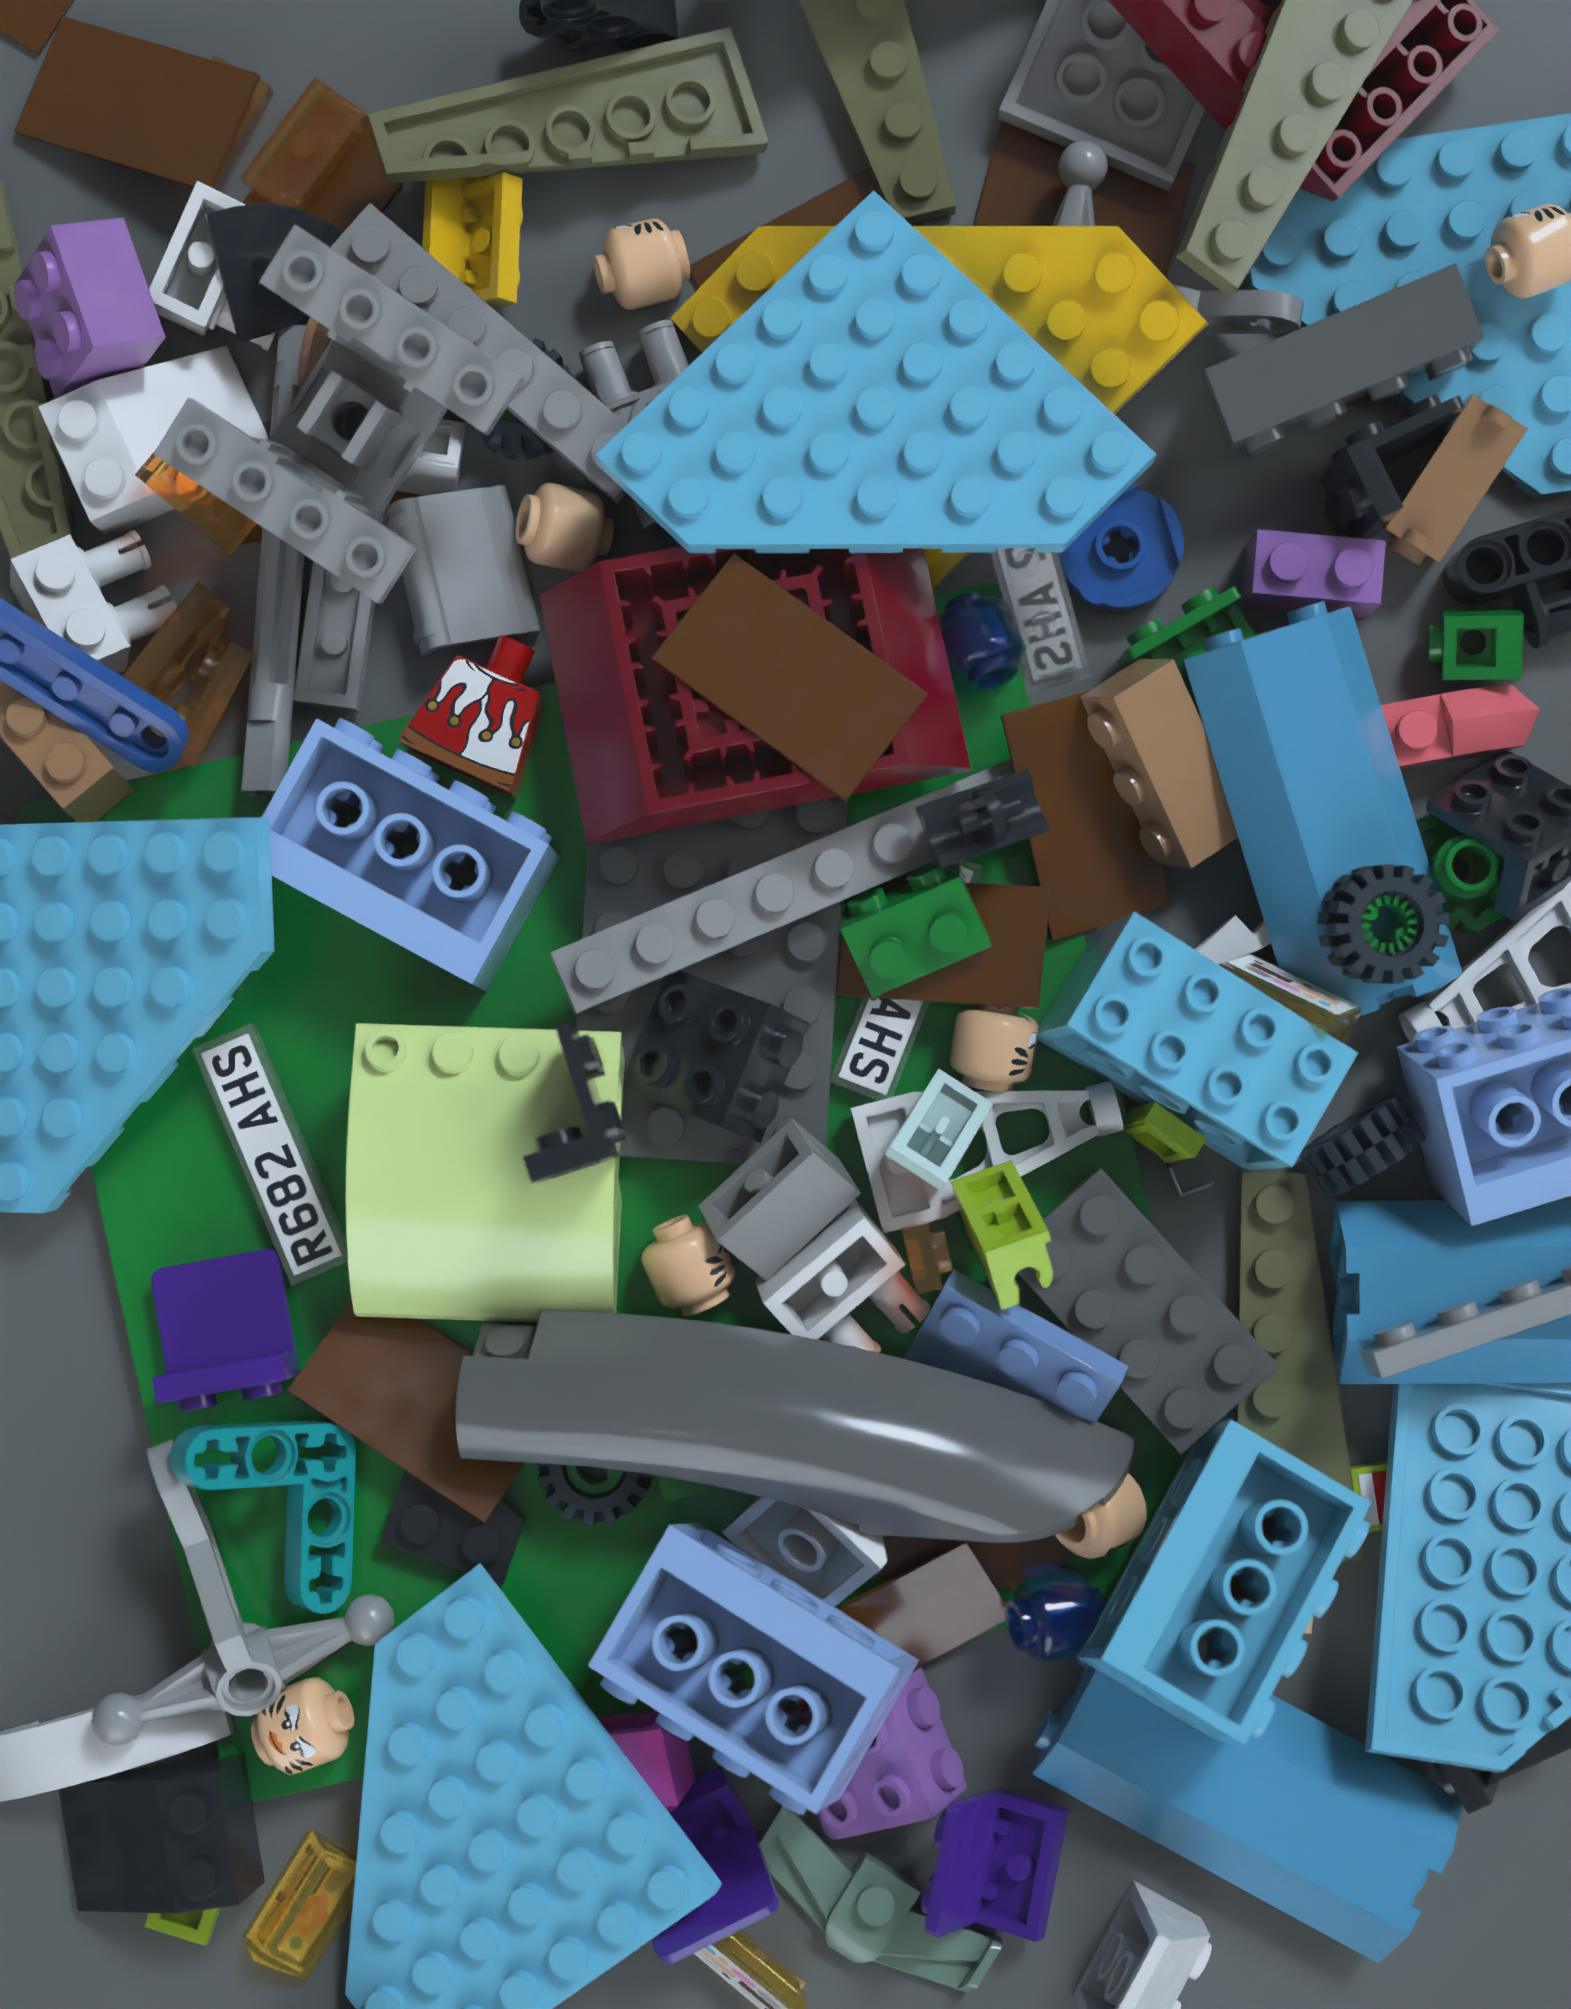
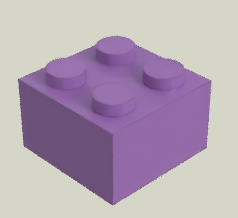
[14,217,166,399]

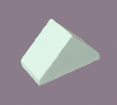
[884,1069,994,1190]

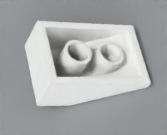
[38,346,270,538]
[1073,1880,1212,2009]

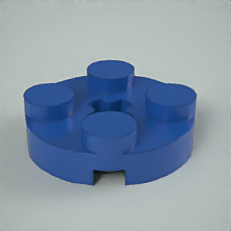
[1055,483,1184,612]

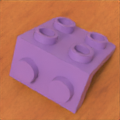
[800,1667,967,1840]

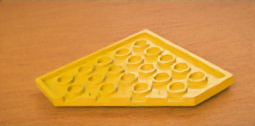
[671,226,1209,590]

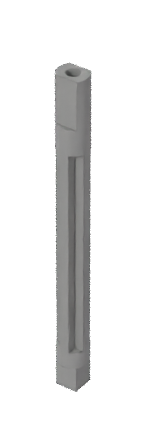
[241,325,306,797]

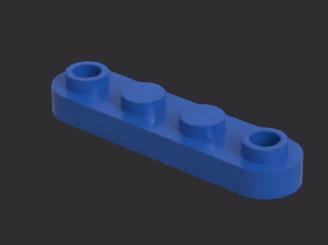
[0,598,189,772]

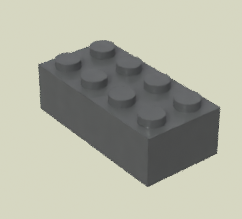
[1204,263,1484,457]
[1018,1168,1279,1454]

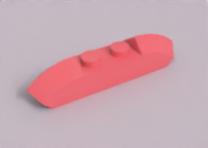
[1381,684,1540,771]

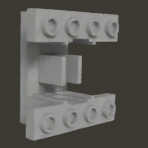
[153,224,524,604]

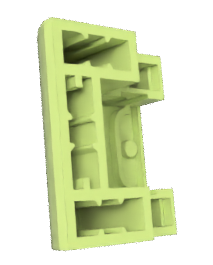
[346,1023,625,1323]

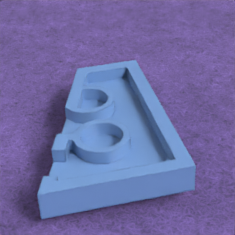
[904,1269,1129,1422]

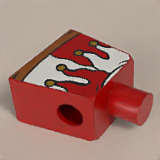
[399,635,544,800]

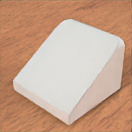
[397,419,466,496]

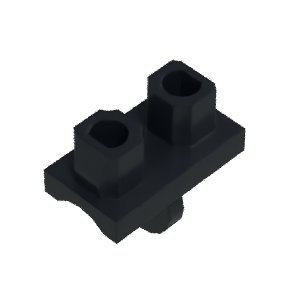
[915,769,1050,870]

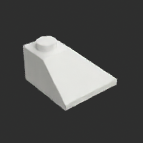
[722,1496,887,1607]

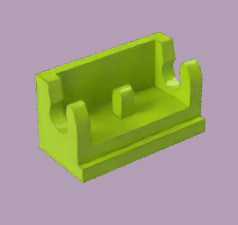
[951,1160,1053,1310]

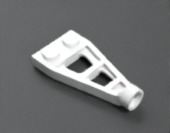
[1399,881,1571,1043]
[851,1081,1124,1234]

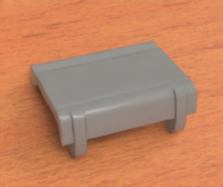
[386,485,541,656]

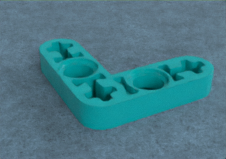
[169,1420,356,1614]

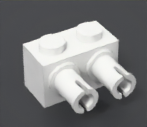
[149,181,275,351]
[10,530,181,673]
[754,1199,930,1353]

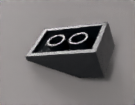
[58,1753,265,1914]

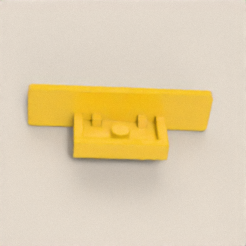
[422,172,523,310]

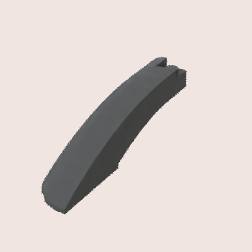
[456,1309,1135,1543]

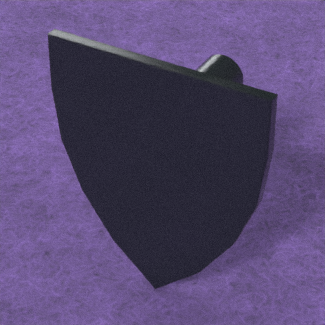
[204,203,343,343]

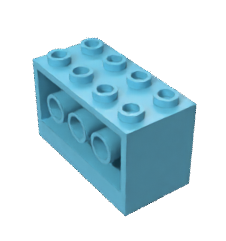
[1037,912,1358,1171]
[1077,1419,1372,1745]

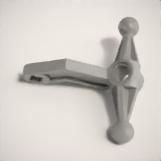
[1053,140,1304,334]
[91,1439,395,1746]

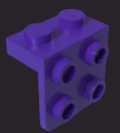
[151,1249,300,1412]
[651,1766,779,1964]
[922,1787,1069,1942]

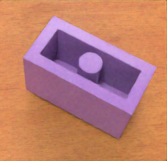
[1240,529,1386,619]

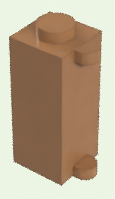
[1382,394,1528,566]

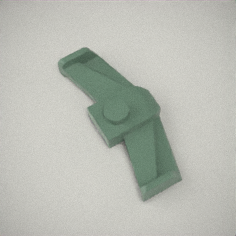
[758,1804,1003,1993]

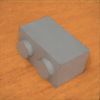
[698,1118,861,1281]

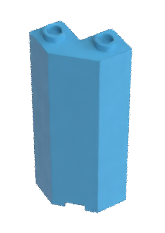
[1183,601,1462,1027]
[1327,1200,1571,1384]
[1032,1631,1463,1964]

